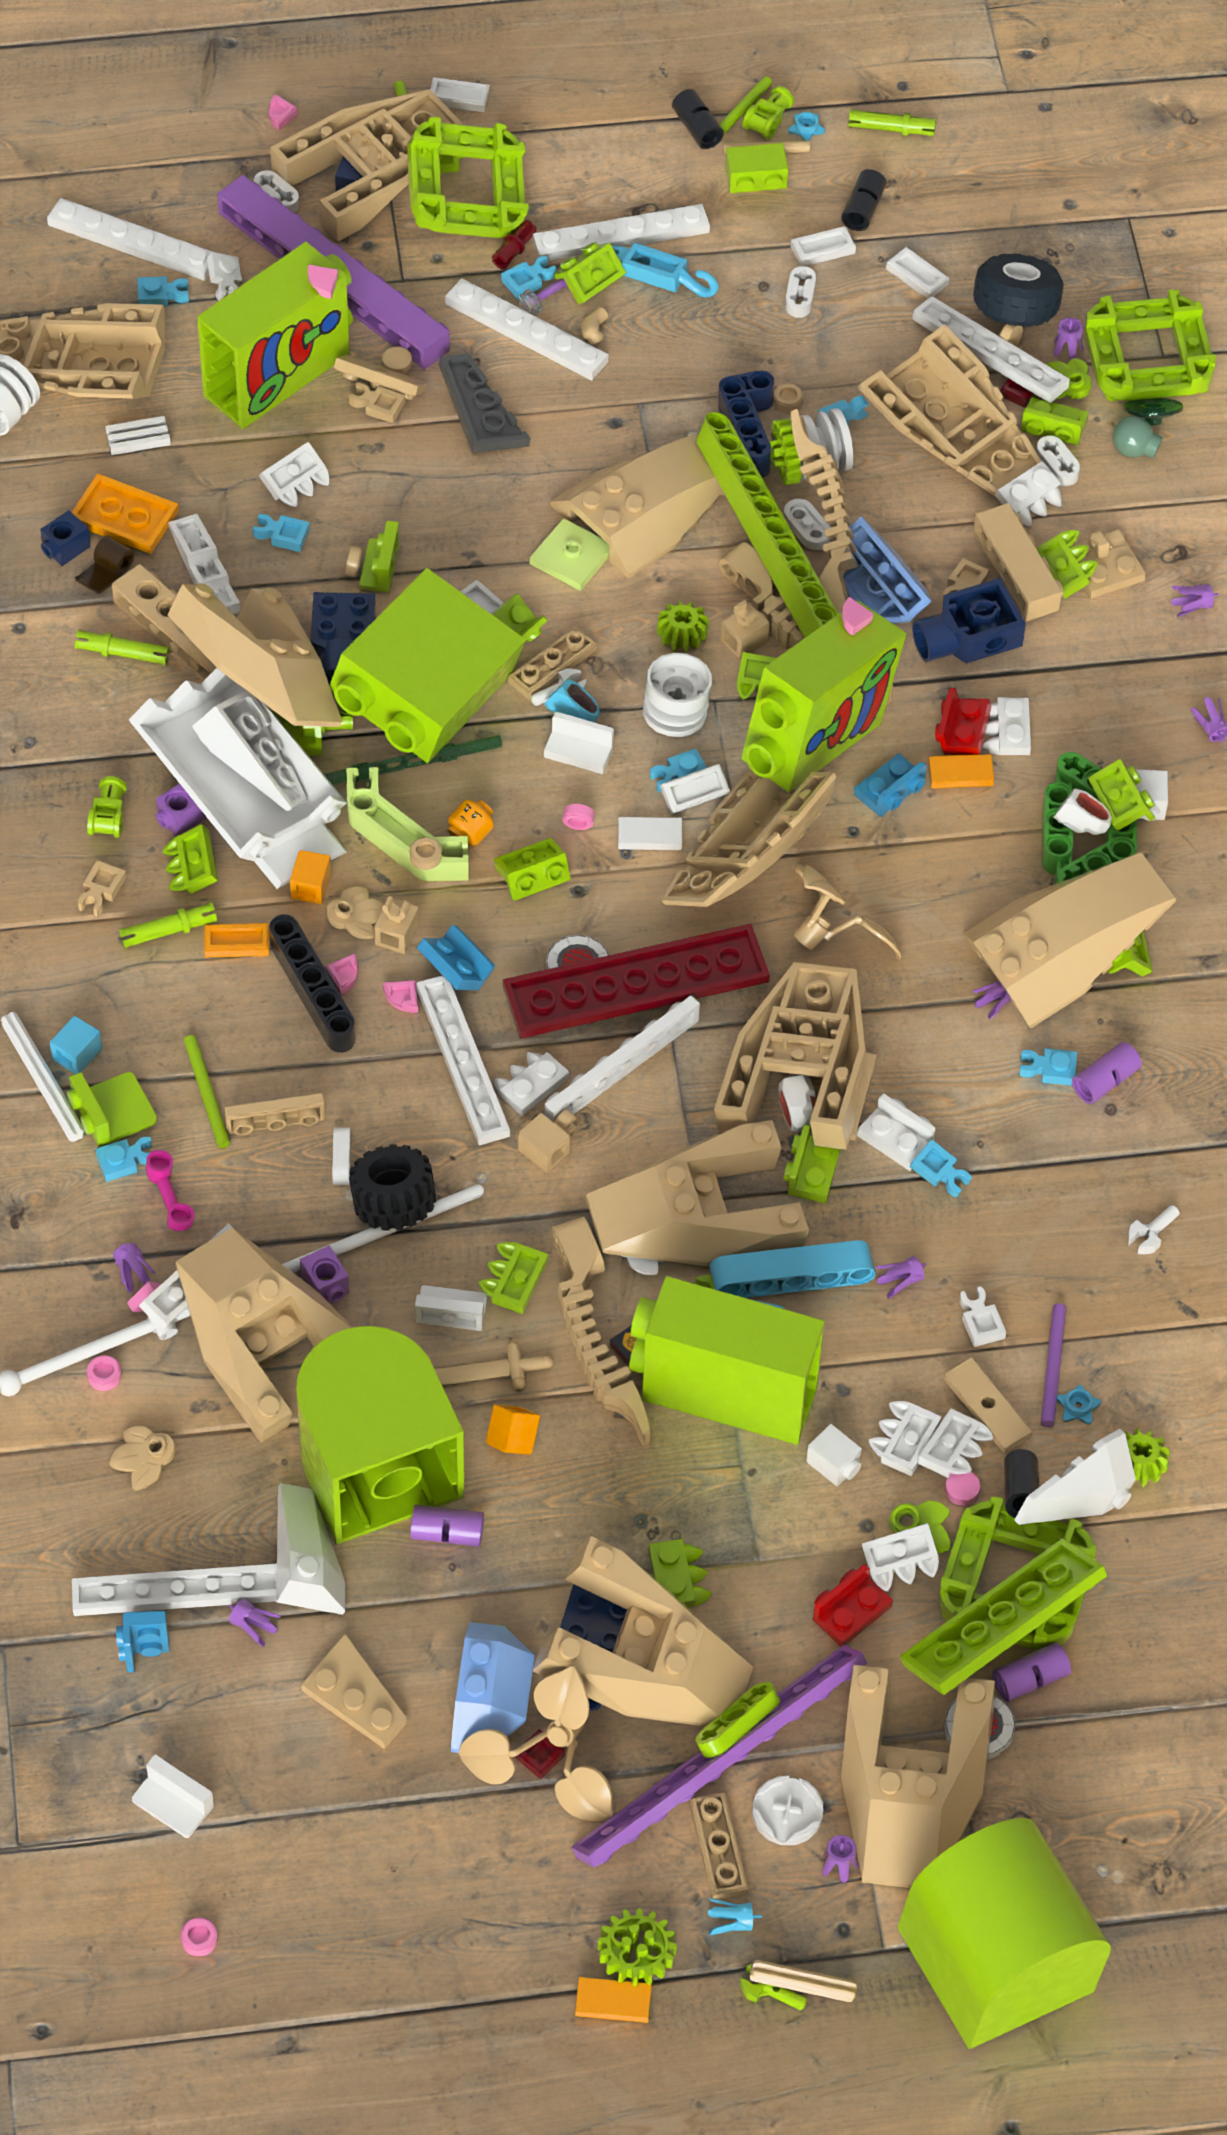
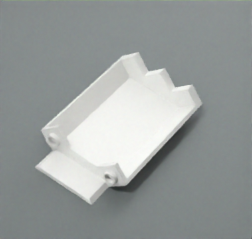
[129,668,348,889]

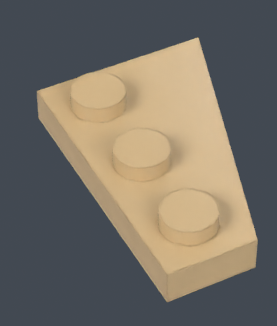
[301,1634,407,1749]

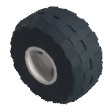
[973,253,1064,327]

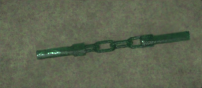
[324,735,502,785]

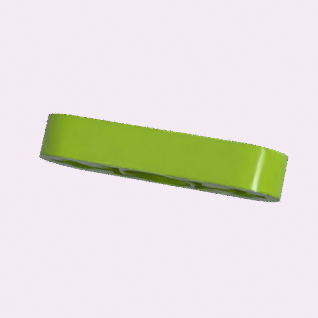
[695,1682,780,1758]

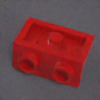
[935,688,992,755]
[813,1564,893,1647]

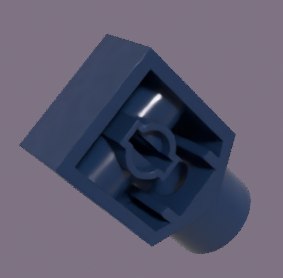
[912,578,1026,664]
[311,592,376,685]
[560,1584,627,1711]

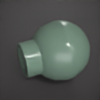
[1112,416,1163,459]

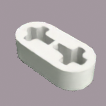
[254,170,299,213]
[785,266,816,318]
[1036,436,1080,486]
[332,1127,351,1185]

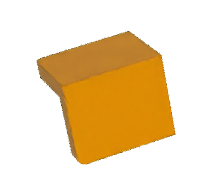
[290,850,331,904]
[486,1404,540,1455]

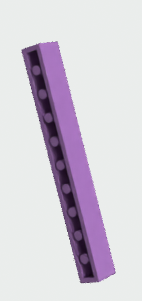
[217,175,450,370]

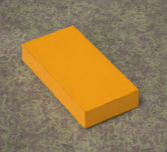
[928,754,994,788]
[204,923,269,958]
[575,1977,652,2023]

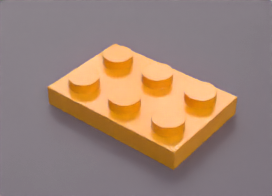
[72,473,179,554]

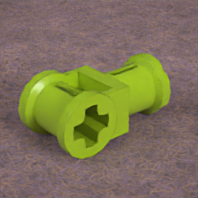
[742,86,795,140]
[87,776,127,838]

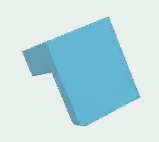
[50,1016,102,1074]

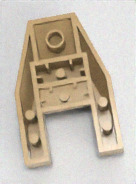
[270,89,463,242]
[167,583,342,727]
[714,962,866,1150]
[585,1120,809,1266]
[175,1228,353,1443]
[532,1536,754,1727]
[841,1665,995,1888]

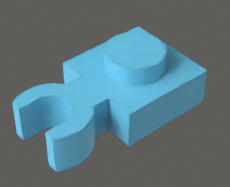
[501,256,556,300]
[137,276,189,307]
[818,395,868,427]
[252,514,310,552]
[650,748,707,792]
[1019,1048,1077,1086]
[95,1137,153,1182]
[909,1139,972,1197]

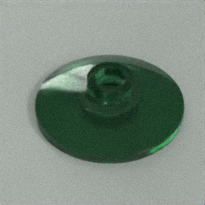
[1123,398,1183,425]

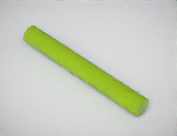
[719,76,773,135]

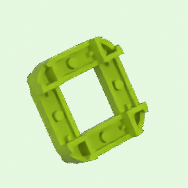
[407,117,529,238]
[1085,289,1216,401]
[939,1497,1096,1650]

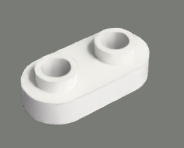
[784,499,831,550]

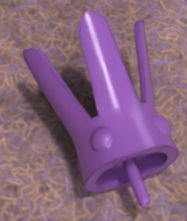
[1053,317,1084,360]
[1171,584,1219,618]
[1191,697,1227,742]
[973,980,1011,1019]
[113,1243,155,1293]
[876,1256,927,1299]
[229,1599,281,1647]
[822,1835,859,1883]

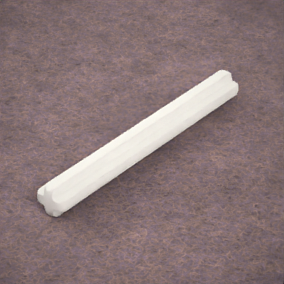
[1,1012,85,1142]

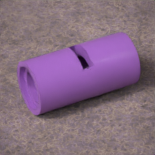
[1072,1042,1142,1104]
[411,1504,484,1547]
[992,1642,1071,1702]

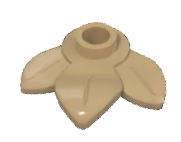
[326,886,384,939]
[109,1426,176,1491]

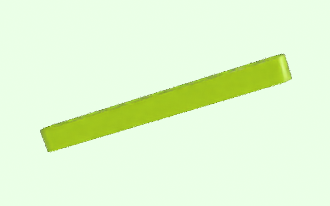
[696,412,838,638]

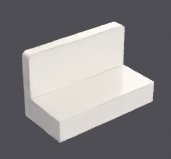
[544,712,614,774]
[415,1285,487,1331]
[132,1754,214,1838]

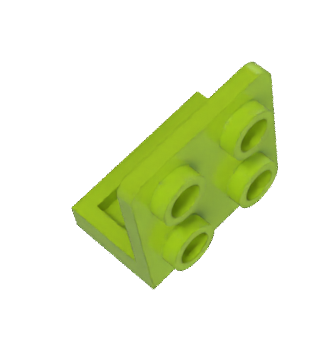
[67,1072,157,1148]

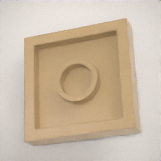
[1072,529,1146,599]

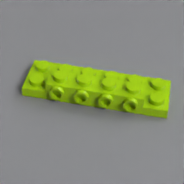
[900,1538,1107,1695]

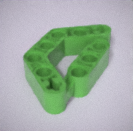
[1042,752,1137,884]

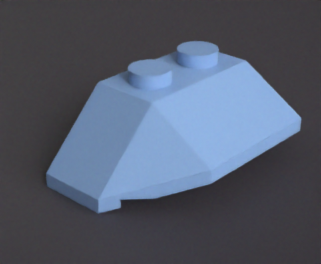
[843,516,932,624]
[451,1622,535,1753]

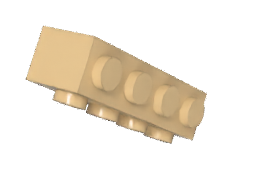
[973,503,1063,622]

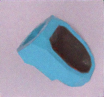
[544,679,600,722]

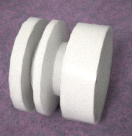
[0,354,40,436]
[790,408,853,481]
[643,653,712,737]

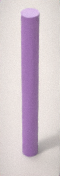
[1041,1304,1066,1427]

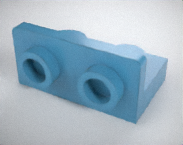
[854,753,927,817]
[417,925,495,990]
[116,1611,170,1672]

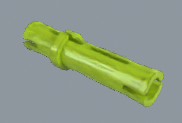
[848,109,936,137]
[74,629,170,666]
[119,902,217,949]

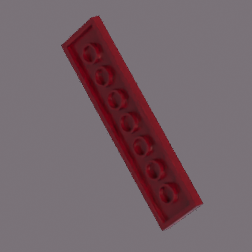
[503,924,770,1039]

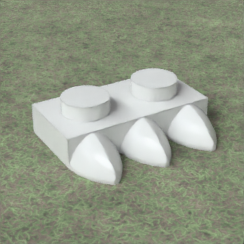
[259,442,329,507]
[995,461,1062,527]
[982,697,1031,755]
[494,1052,570,1116]
[869,1401,942,1477]
[918,1408,993,1478]
[862,1523,939,1592]

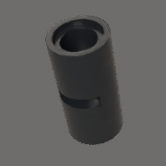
[672,89,724,149]
[841,169,887,231]
[1004,1449,1039,1518]

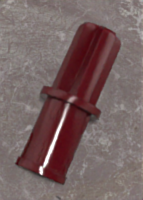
[491,220,537,269]

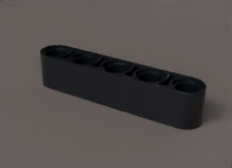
[269,914,355,1053]

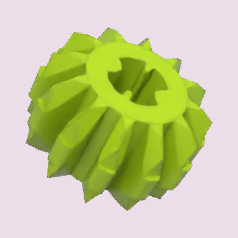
[657,599,709,653]
[1124,1427,1170,1488]

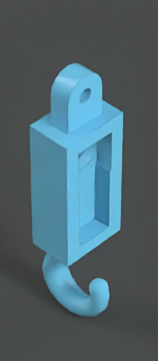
[612,242,719,298]

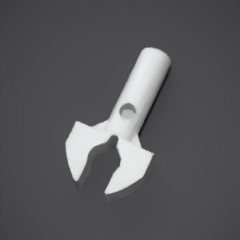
[531,668,587,706]
[1128,1205,1180,1254]

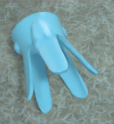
[707,1898,762,1935]

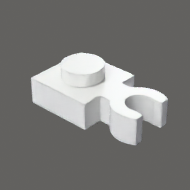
[207,252,242,301]
[959,1286,1006,1347]

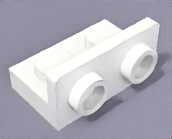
[857,1094,935,1171]

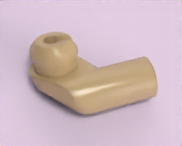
[581,307,608,345]

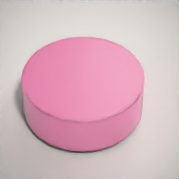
[562,804,595,830]
[87,1355,121,1391]
[945,1472,980,1506]
[181,1917,218,1956]

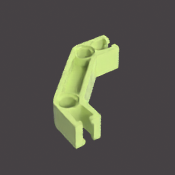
[346,767,469,881]

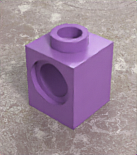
[155,784,207,837]
[300,1245,349,1303]

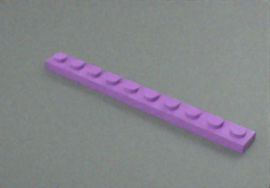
[571,1645,867,1868]

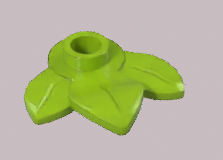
[1046,358,1092,400]
[889,1501,951,1554]

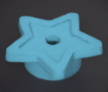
[788,112,825,141]
[1057,1385,1101,1425]

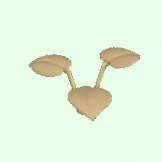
[793,864,902,961]
[459,1664,615,1822]

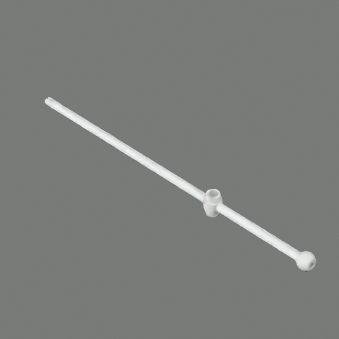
[0,1184,484,1397]

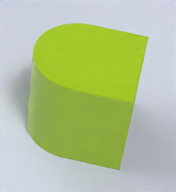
[296,1326,464,1545]
[897,1818,1111,2050]

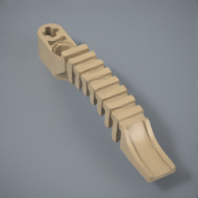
[791,409,858,614]
[718,542,893,706]
[551,1217,650,1447]

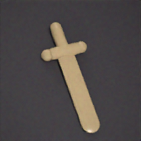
[434,1342,553,1391]

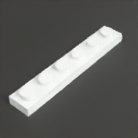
[47,198,216,281]
[533,204,710,262]
[445,278,609,381]
[912,296,1070,403]
[416,975,510,1146]
[545,996,700,1122]
[72,1564,277,1616]

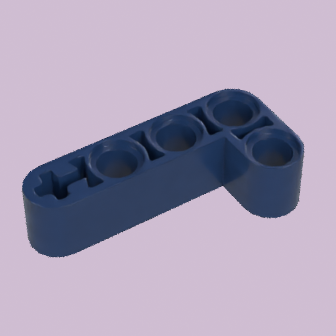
[718,370,774,478]

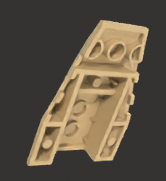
[0,303,165,399]
[858,324,1042,497]
[550,433,724,579]
[661,770,837,907]
[963,852,1176,1029]

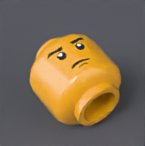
[447,800,494,846]

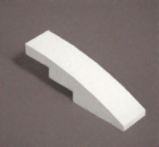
[168,514,241,614]

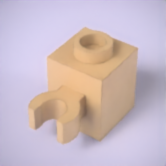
[720,600,770,660]
[374,896,419,954]
[518,1109,576,1173]

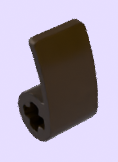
[75,536,135,594]

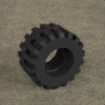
[349,1144,437,1231]

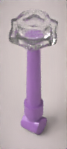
[519,278,567,316]

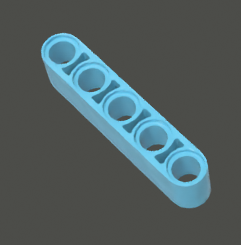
[709,1240,876,1298]

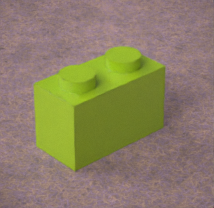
[725,143,788,193]

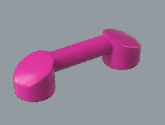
[146,1150,195,1231]

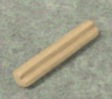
[750,1960,857,2002]

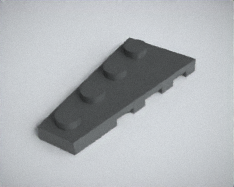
[439,353,531,453]

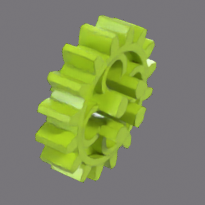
[769,418,803,485]
[597,1908,677,1986]

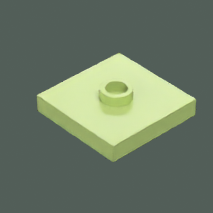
[530,518,609,591]

